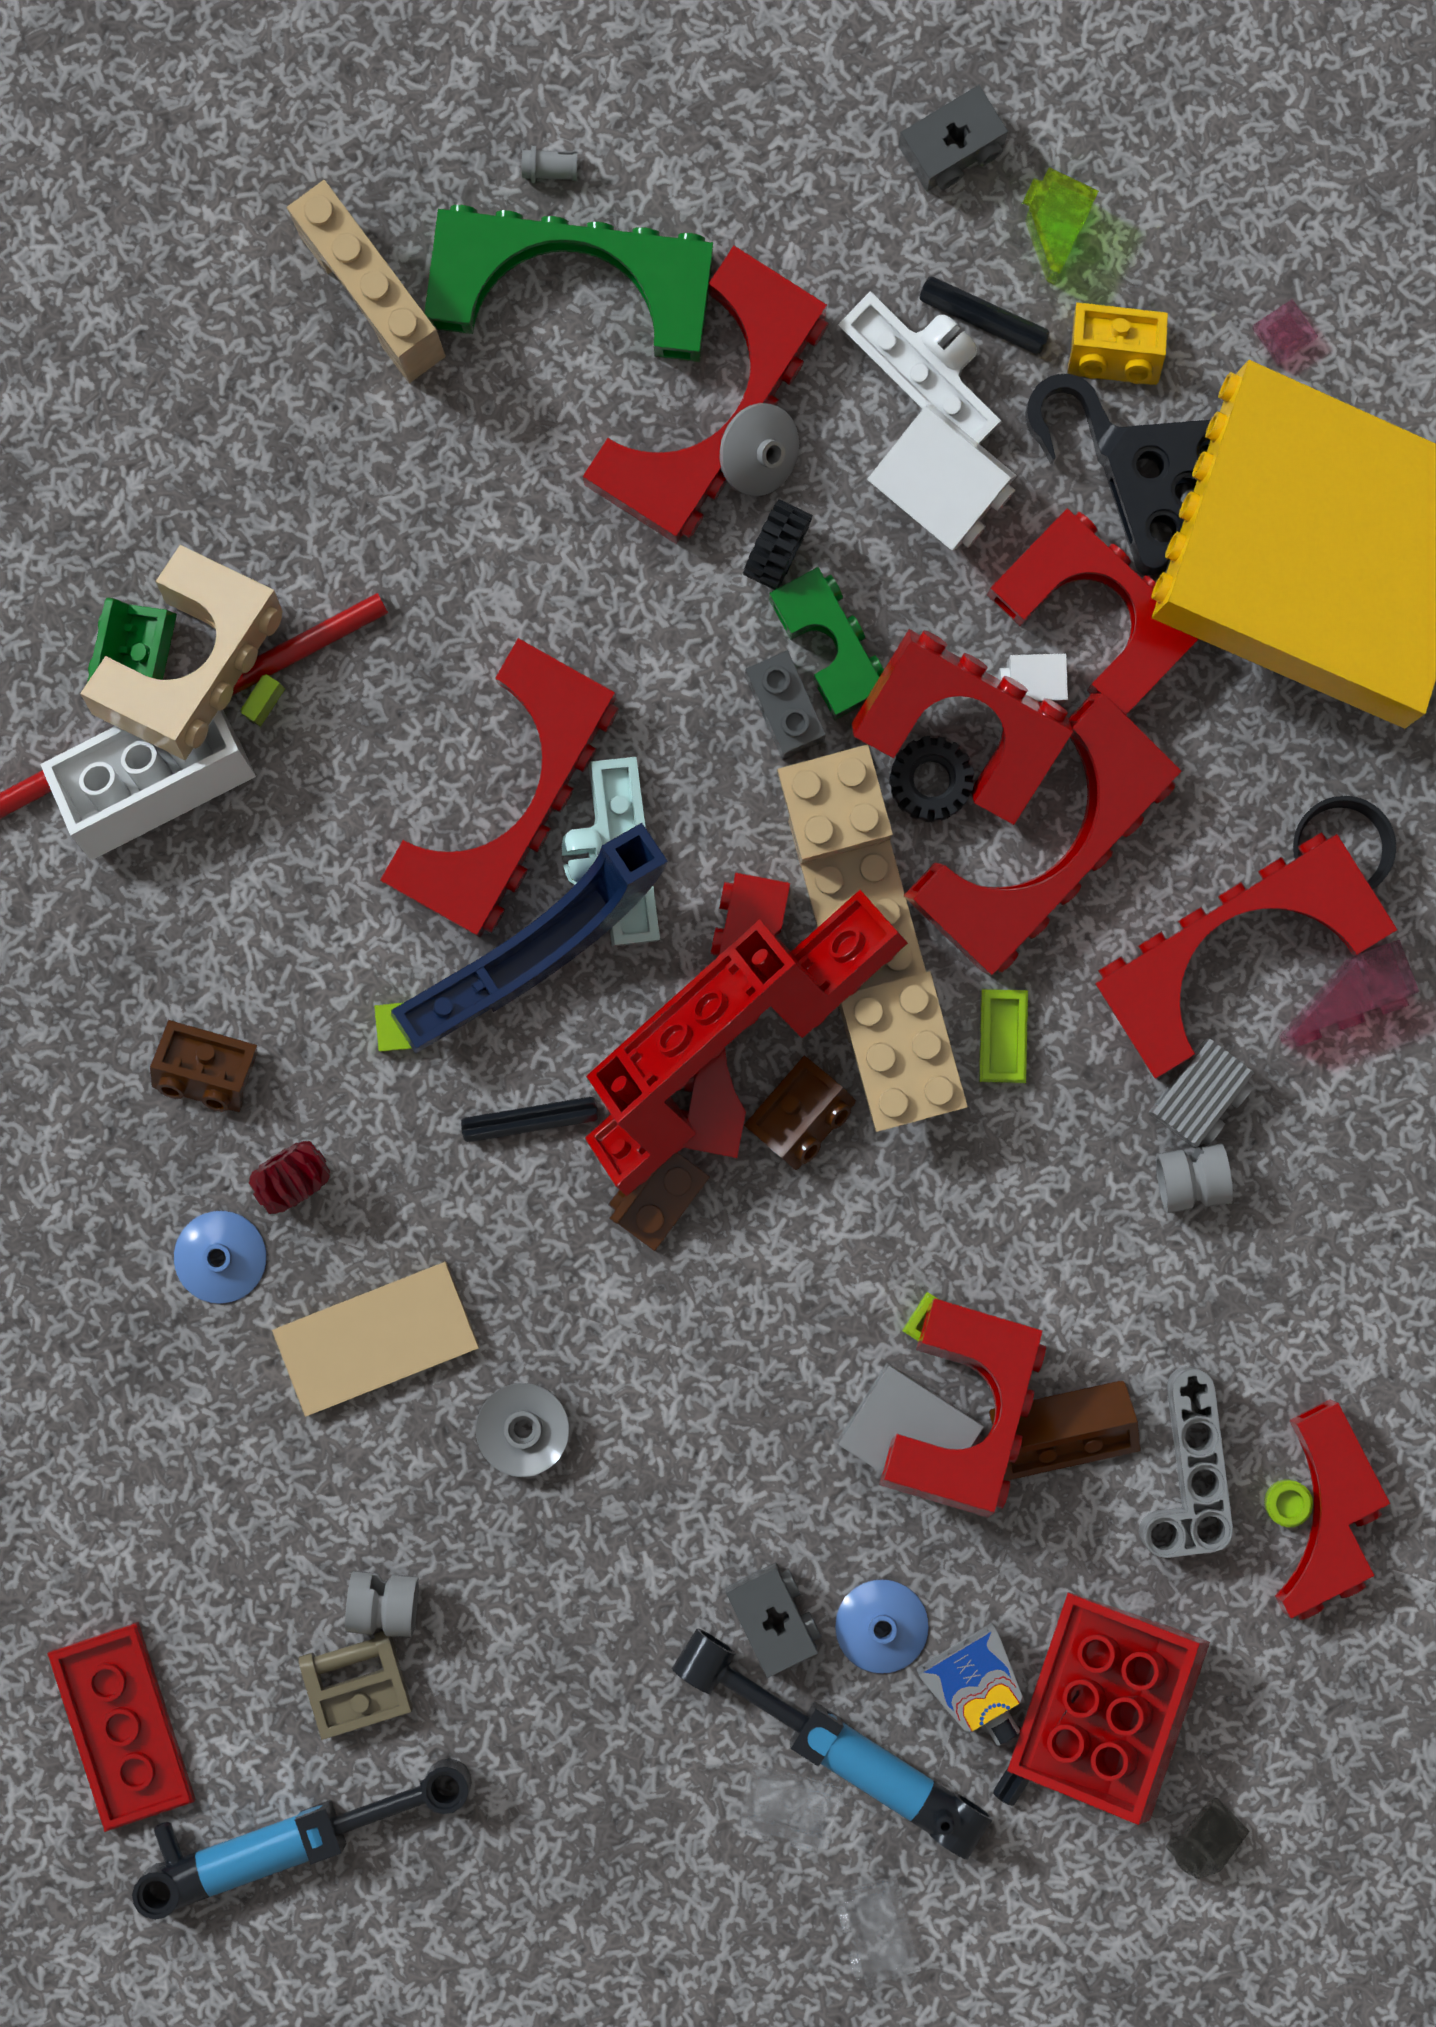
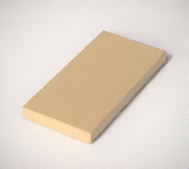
[272,1261,480,1417]

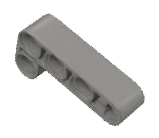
[1139,1366,1233,1558]

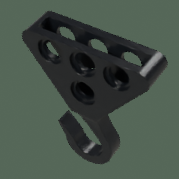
[1025,374,1211,576]

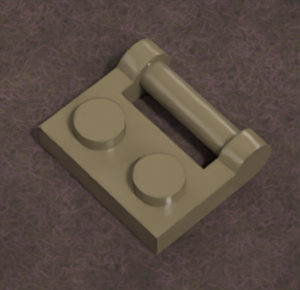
[299,1631,413,1740]

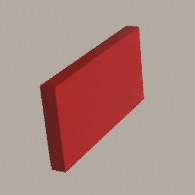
[47,1622,196,1832]

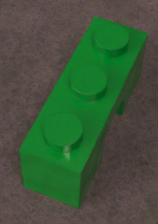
[769,567,884,720]

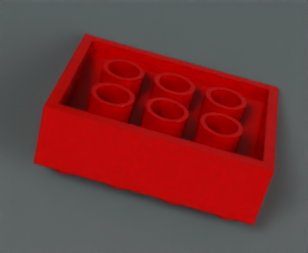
[1007,1592,1210,1825]

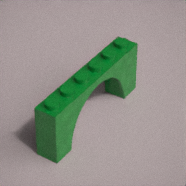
[424,205,713,362]

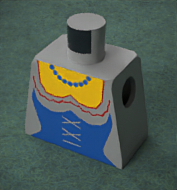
[916,1623,1024,1745]

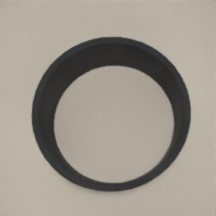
[1293,796,1396,890]

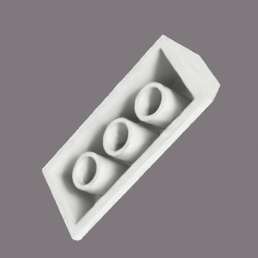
[40,710,256,860]

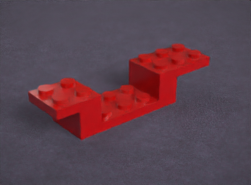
[585,890,908,1196]

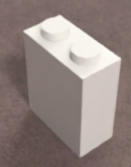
[867,405,1017,551]

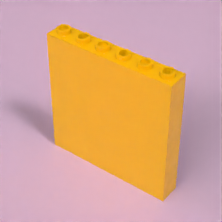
[1151,360,1436,729]

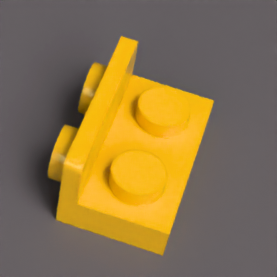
[1067,302,1168,385]

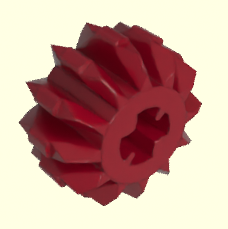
[248,1141,330,1214]

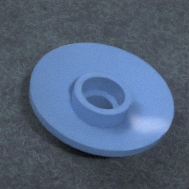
[174,1211,267,1304]
[835,1580,928,1674]

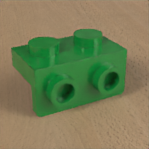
[87,598,177,683]

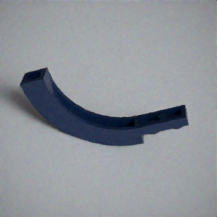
[391,823,668,1054]

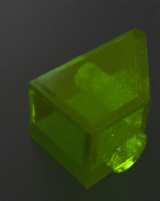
[1022,167,1099,285]

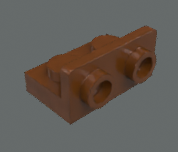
[150,1020,258,1112]
[744,1055,856,1170]
[608,1152,710,1251]

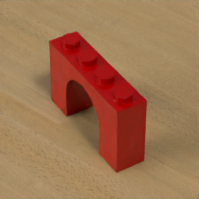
[987,508,1199,715]
[852,629,1073,825]
[879,1298,1046,1518]

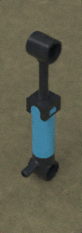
[672,1628,993,1860]
[132,1758,472,1920]

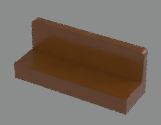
[989,1381,1141,1480]

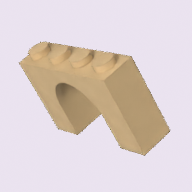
[286,180,446,383]
[80,545,283,760]

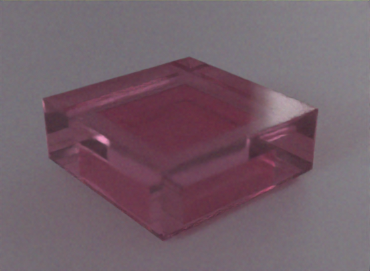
[1252,299,1318,365]

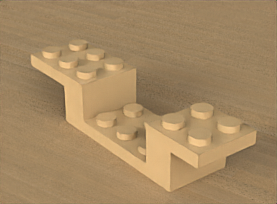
[777,744,967,1132]

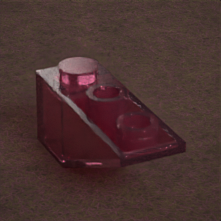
[1279,939,1419,1047]

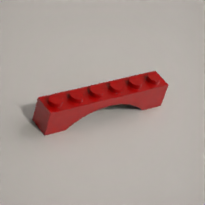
[680,872,790,1158]

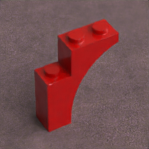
[1275,1399,1390,1620]

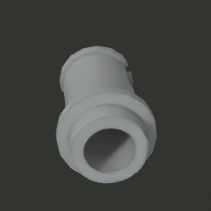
[522,145,577,183]

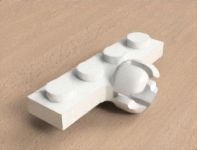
[838,291,1002,444]

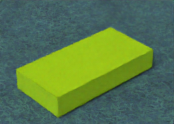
[979,989,1028,1083]

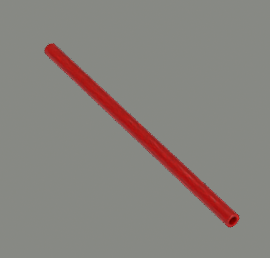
[0,593,388,819]

